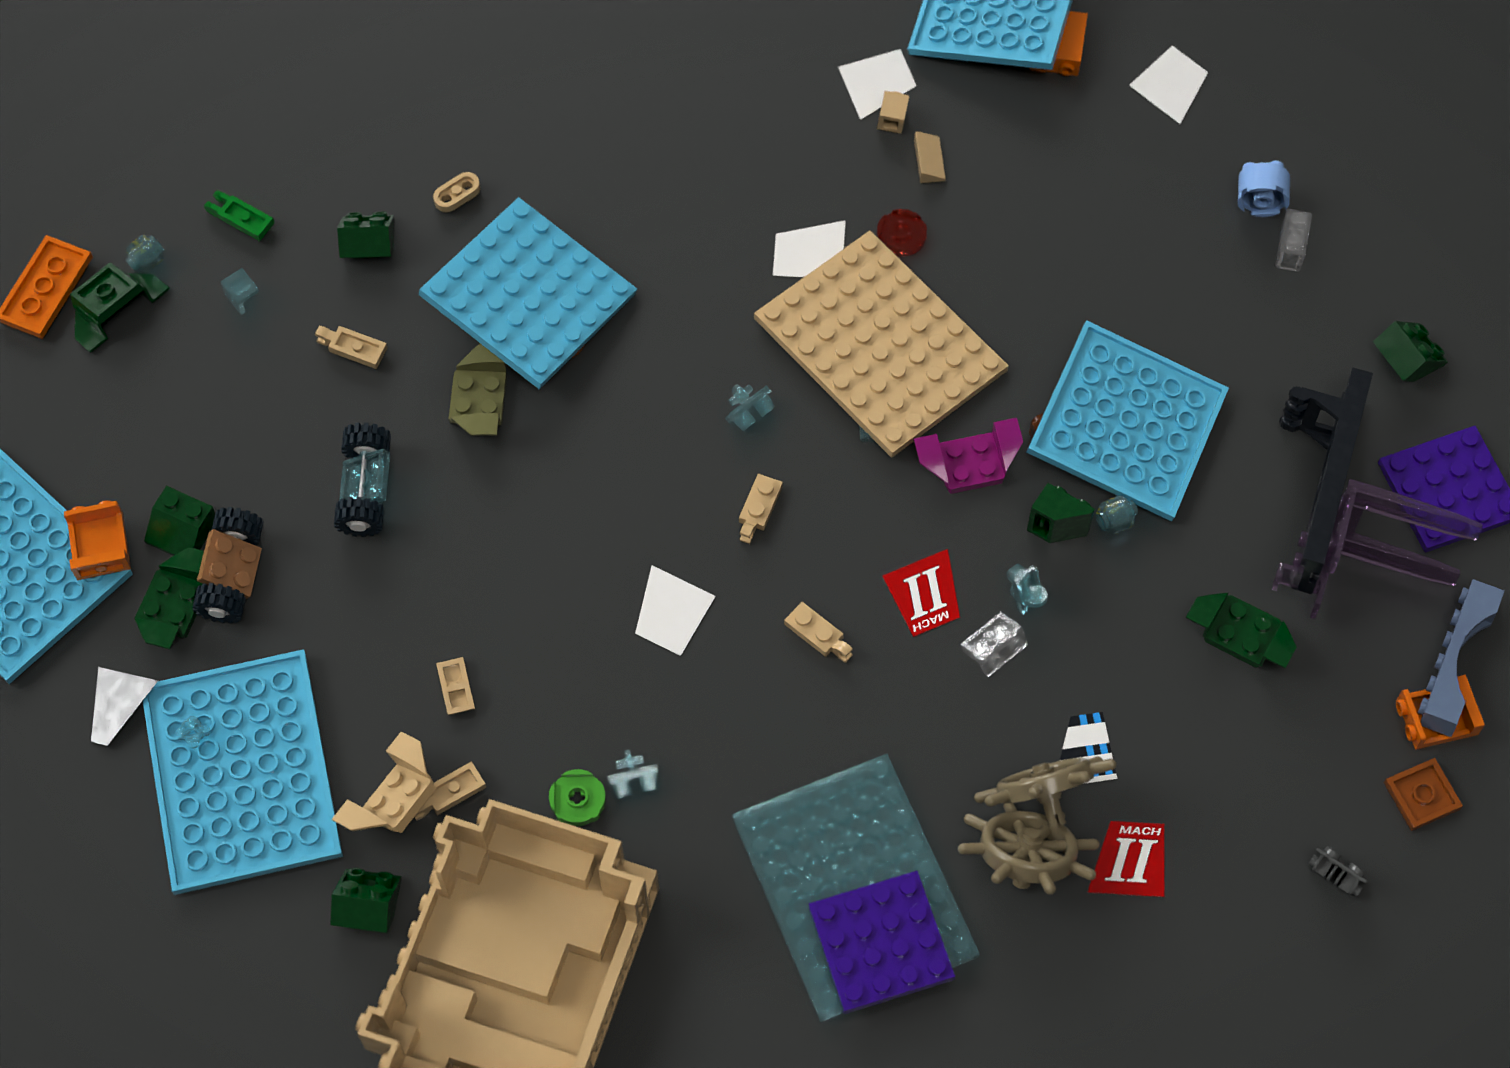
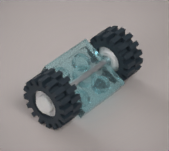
[334,422,391,537]

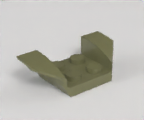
[449,343,507,436]

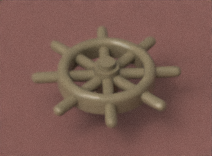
[974,756,1117,828]
[958,803,1099,895]

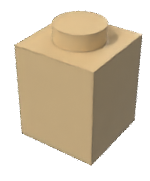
[877,91,909,134]

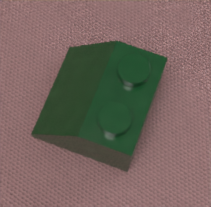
[144,485,216,556]

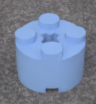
[1238,161,1290,217]

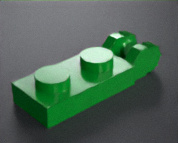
[204,190,275,241]

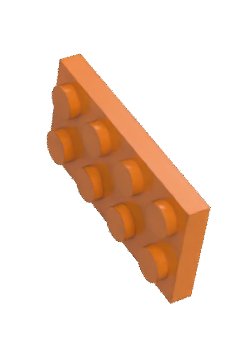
[0,235,93,339]

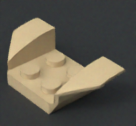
[332,732,436,833]

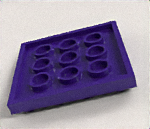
[1378,426,1510,553]
[808,870,955,1014]

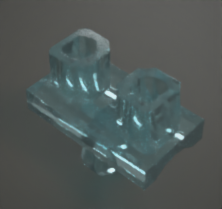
[725,385,775,431]
[1007,564,1048,614]
[607,749,659,798]

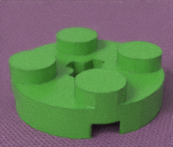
[549,769,606,826]

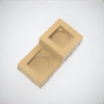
[436,657,475,715]

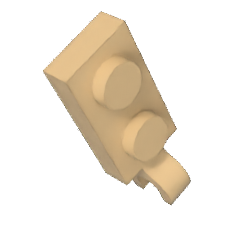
[315,326,387,369]
[739,474,783,544]
[784,602,853,663]
[414,761,486,821]

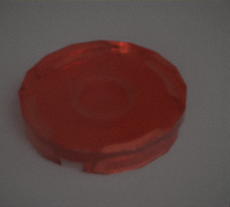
[877,209,927,257]

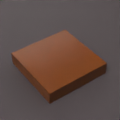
[1384,758,1463,831]

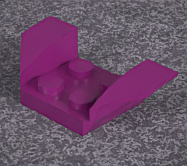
[914,418,1023,494]

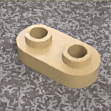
[433,172,480,212]

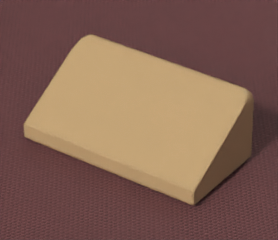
[914,132,946,183]

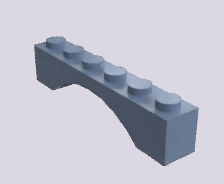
[1418,579,1504,737]

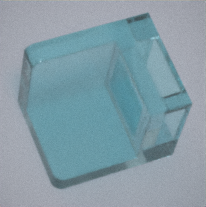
[220,268,259,315]

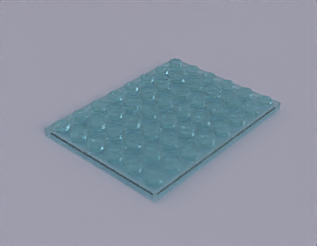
[732,754,980,1022]

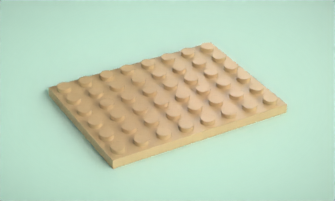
[754,231,1009,458]

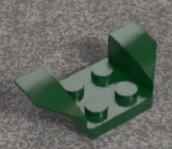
[70,262,170,353]
[135,548,204,650]
[1186,593,1297,668]

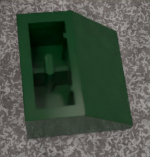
[337,211,394,258]
[1373,321,1448,382]
[1027,483,1095,543]
[330,868,401,933]

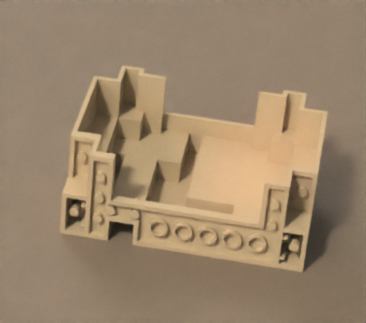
[356,799,659,1068]

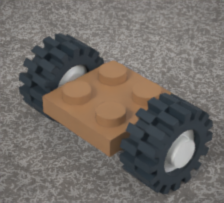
[192,507,264,624]

